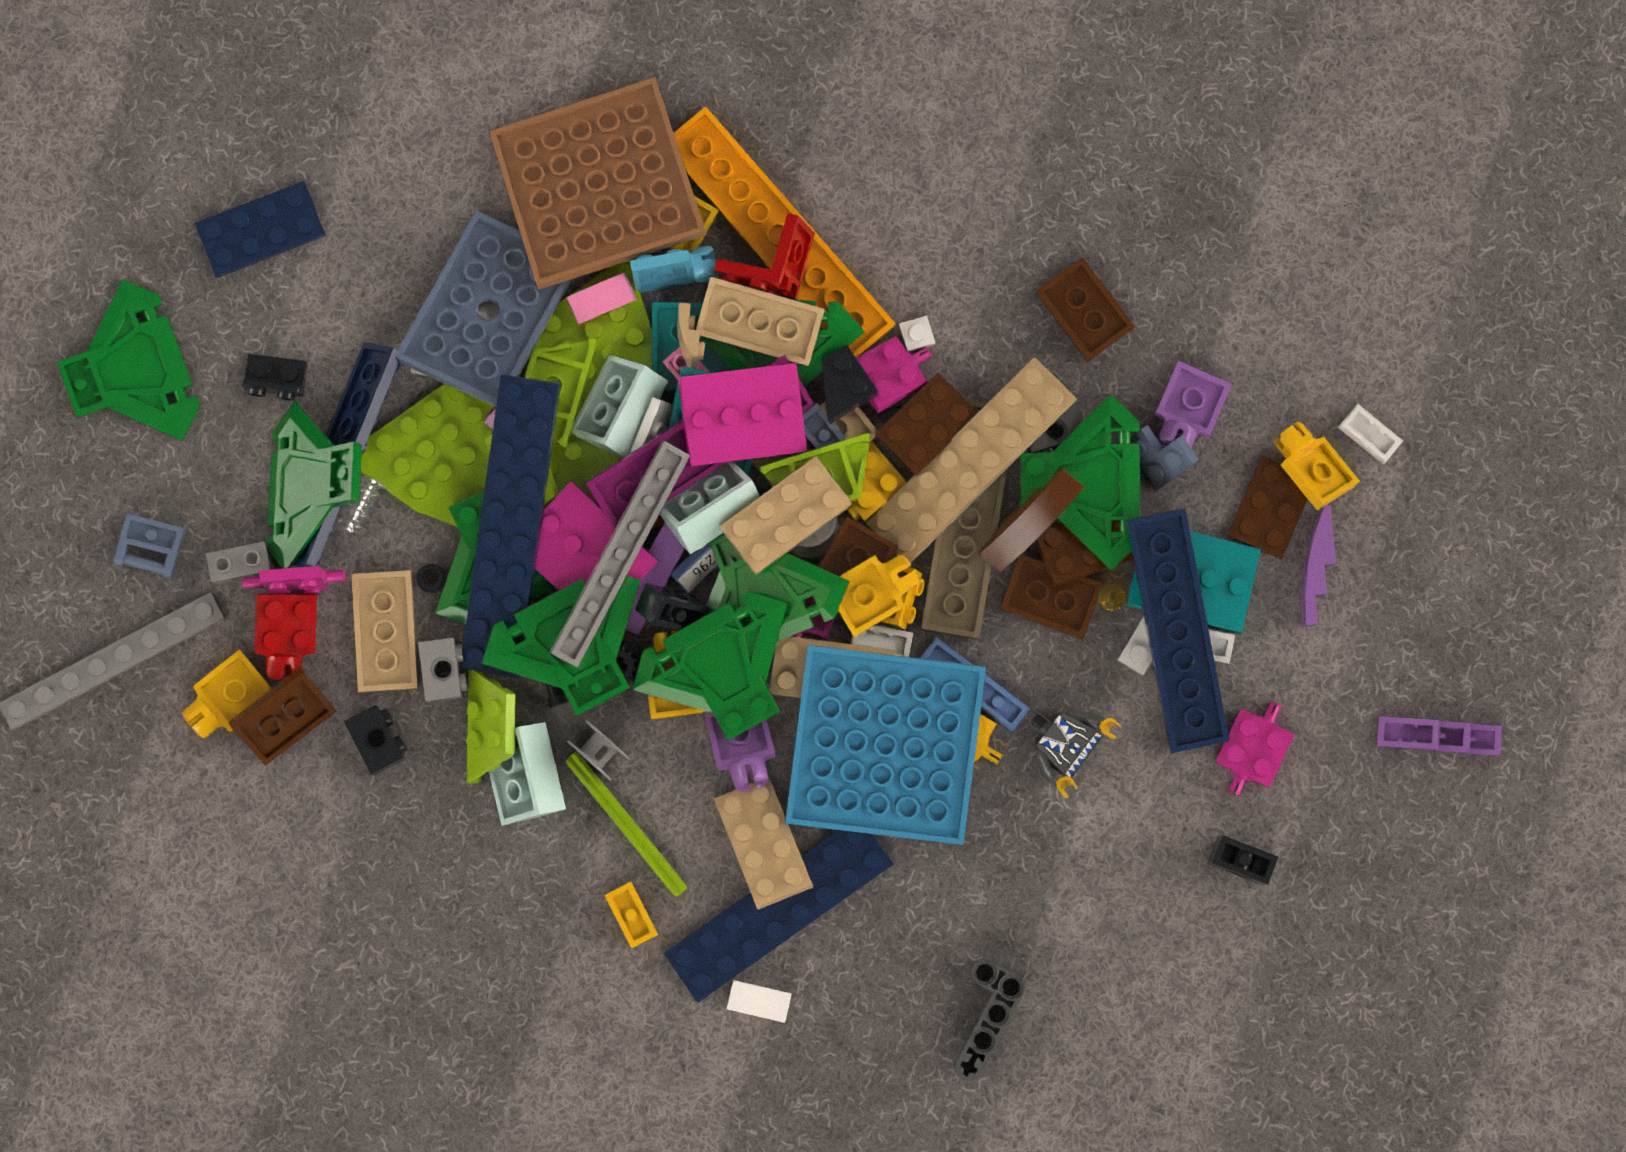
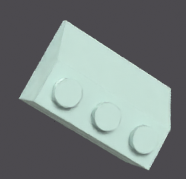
[571,354,668,458]
[659,461,760,554]
[489,722,566,826]

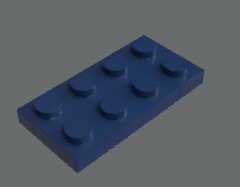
[195,181,326,278]

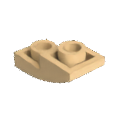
[677,303,705,369]

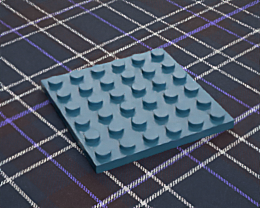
[785,644,986,845]

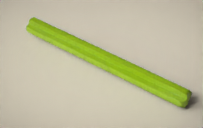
[566,752,687,897]

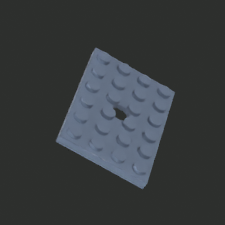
[395,211,572,407]

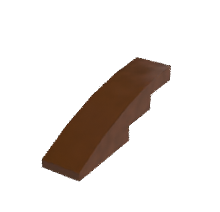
[978,467,1084,572]

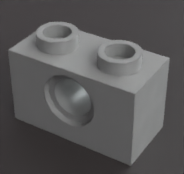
[206,541,274,586]
[418,638,468,703]

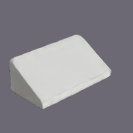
[727,980,792,1023]

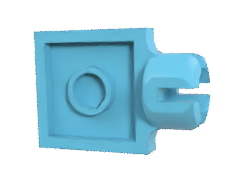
[630,245,718,293]

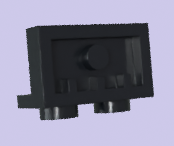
[241,354,308,401]

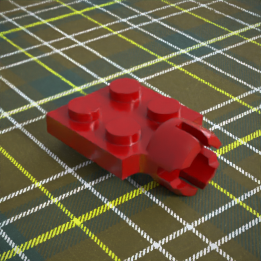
[253,593,317,681]

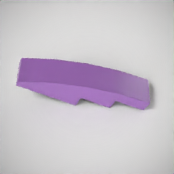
[1301,505,1336,627]
[626,523,685,636]
[1377,716,1502,756]

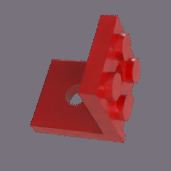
[714,213,815,300]

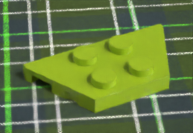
[525,338,598,449]
[760,433,870,502]
[466,670,515,784]

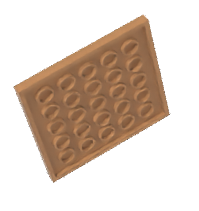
[489,77,707,290]

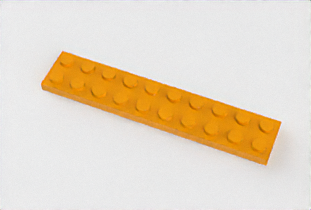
[674,106,896,357]

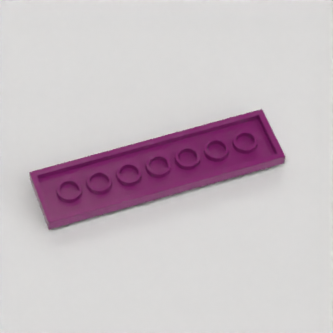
[585,355,815,530]

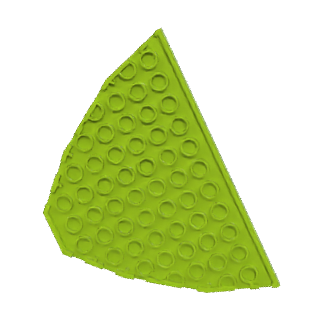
[361,260,652,528]

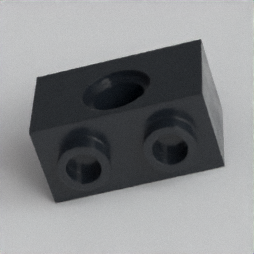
[635,583,710,630]
[344,705,407,776]
[1207,835,1278,885]

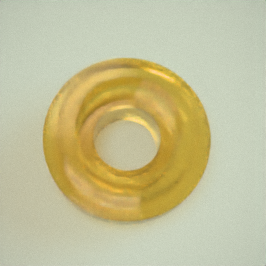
[1098,582,1126,612]

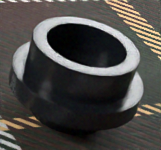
[417,564,447,594]

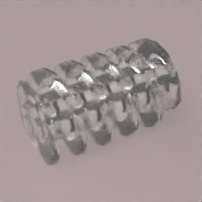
[334,475,390,541]

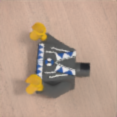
[1028,710,1122,798]

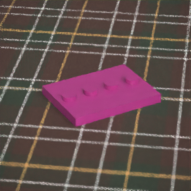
[678,363,807,466]
[535,480,659,590]

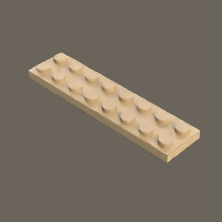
[867,357,1077,563]

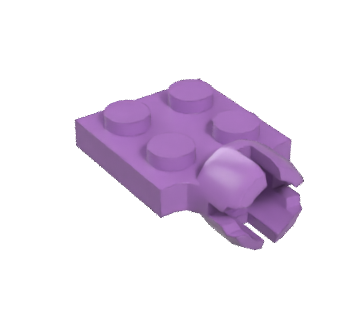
[1154,361,1232,448]
[704,712,776,791]

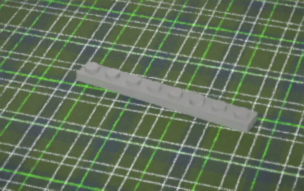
[549,441,690,667]
[0,592,226,730]

